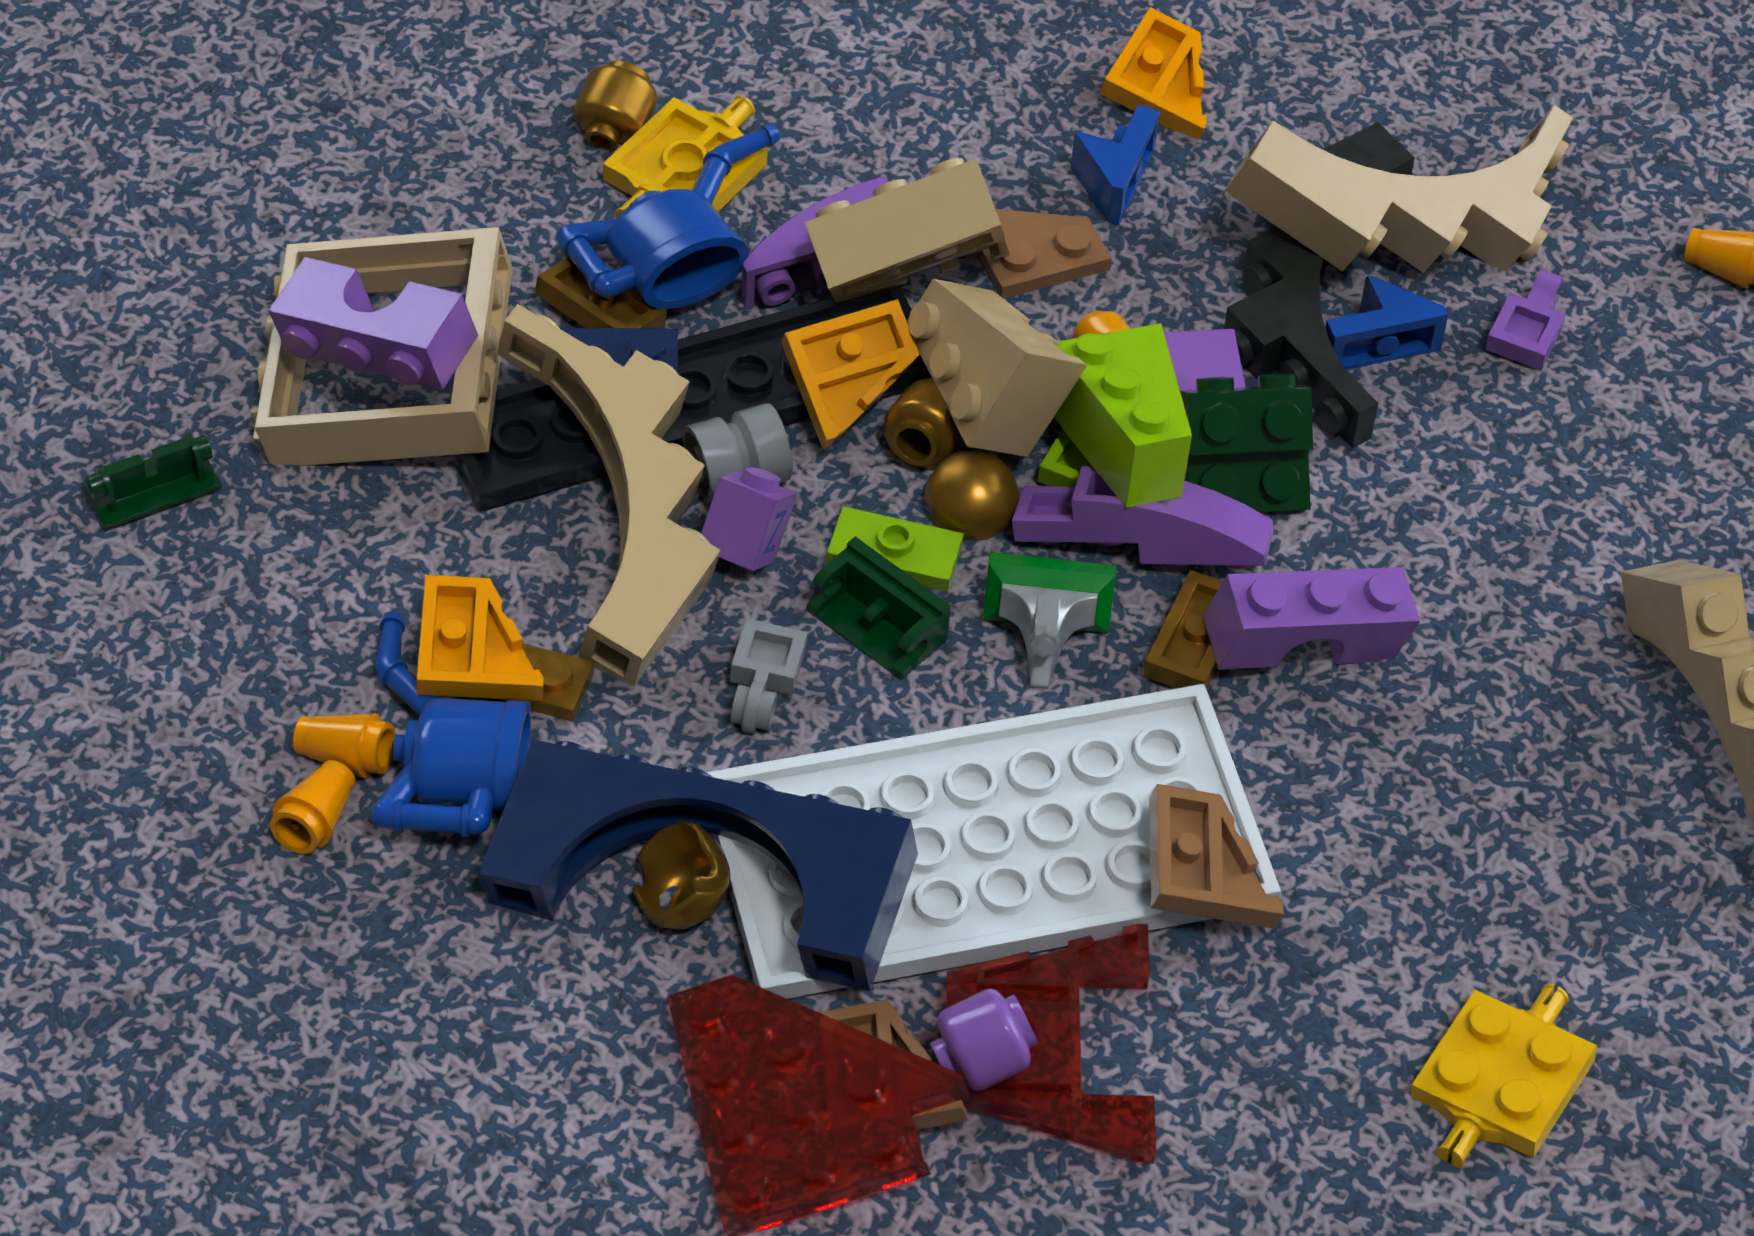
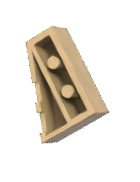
[805,158,1010,303]
[907,279,1087,457]

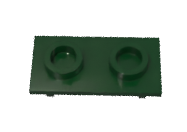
[81,433,222,530]

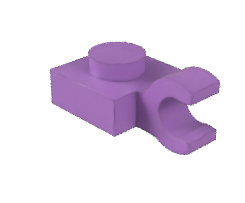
[1485,269,1566,371]

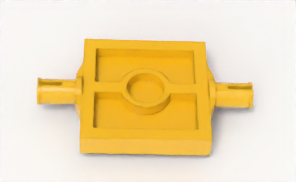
[603,95,768,219]
[1411,984,1597,1169]

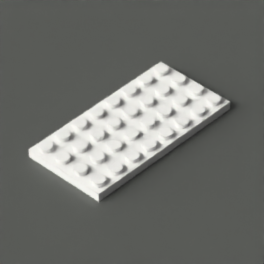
[707,684,1281,1004]

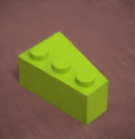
[1054,323,1192,508]

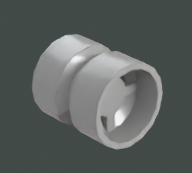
[682,403,793,504]

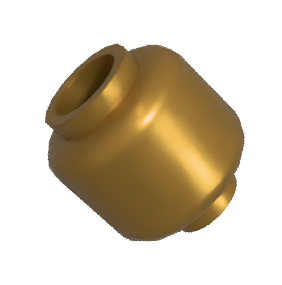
[573,60,658,151]
[884,378,965,470]

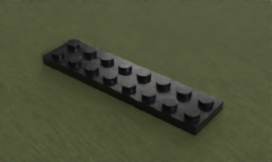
[445,286,932,510]

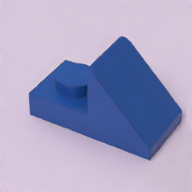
[1071,105,1160,225]
[1325,276,1448,370]

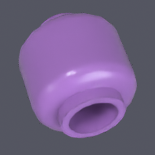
[930,988,1038,1091]

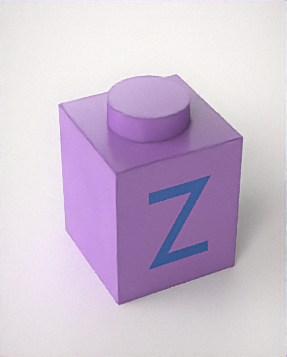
[701,466,798,571]

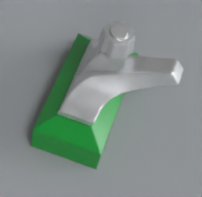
[983,552,1116,689]

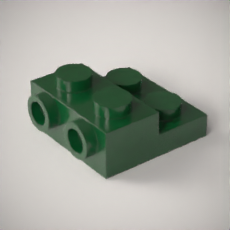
[1180,374,1313,512]

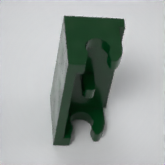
[806,536,950,680]

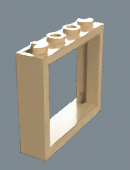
[250,227,513,466]

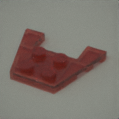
[945,923,1156,1164]

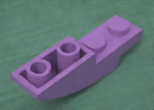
[741,176,888,308]
[1012,466,1274,569]

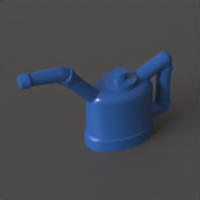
[557,124,780,309]
[370,611,531,837]

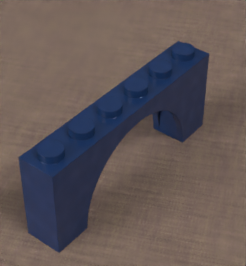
[478,739,918,991]

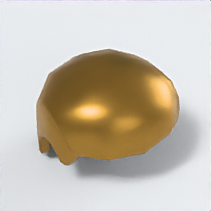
[923,450,1020,540]
[632,820,730,929]

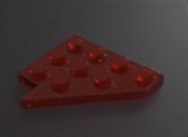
[667,975,971,1236]

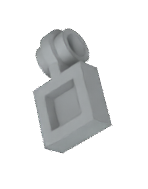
[730,618,808,734]

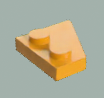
[1099,7,1207,139]
[781,299,920,448]
[417,575,544,701]

